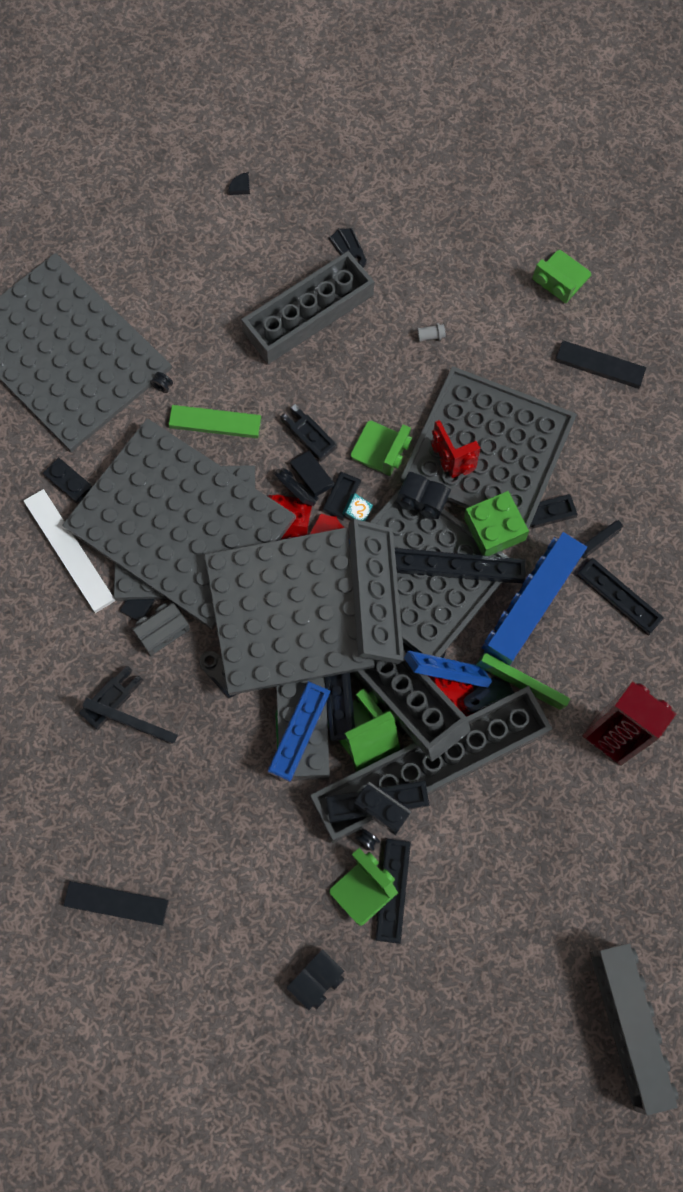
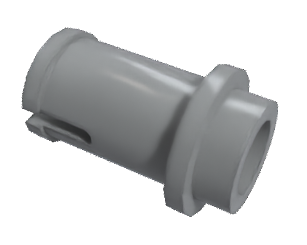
[417,323,446,342]

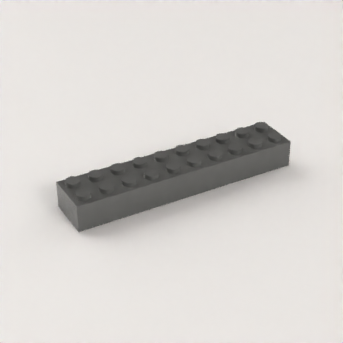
[310,686,552,844]

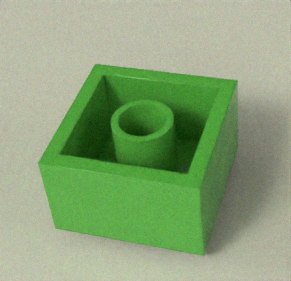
[464,491,529,556]

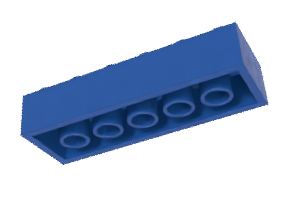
[482,532,587,666]

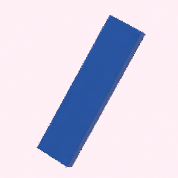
[404,651,492,688]
[268,681,331,782]

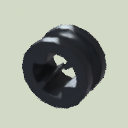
[150,372,173,393]
[355,828,380,852]

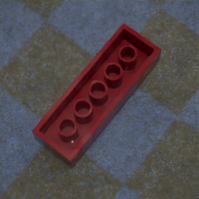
[582,681,677,766]

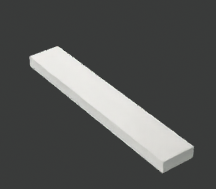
[24,489,115,613]

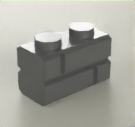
[133,602,190,656]

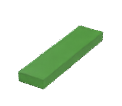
[169,405,261,438]
[476,653,570,710]

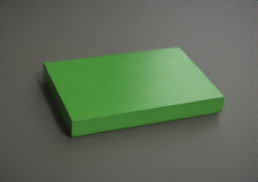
[345,711,401,772]

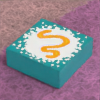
[342,493,373,521]

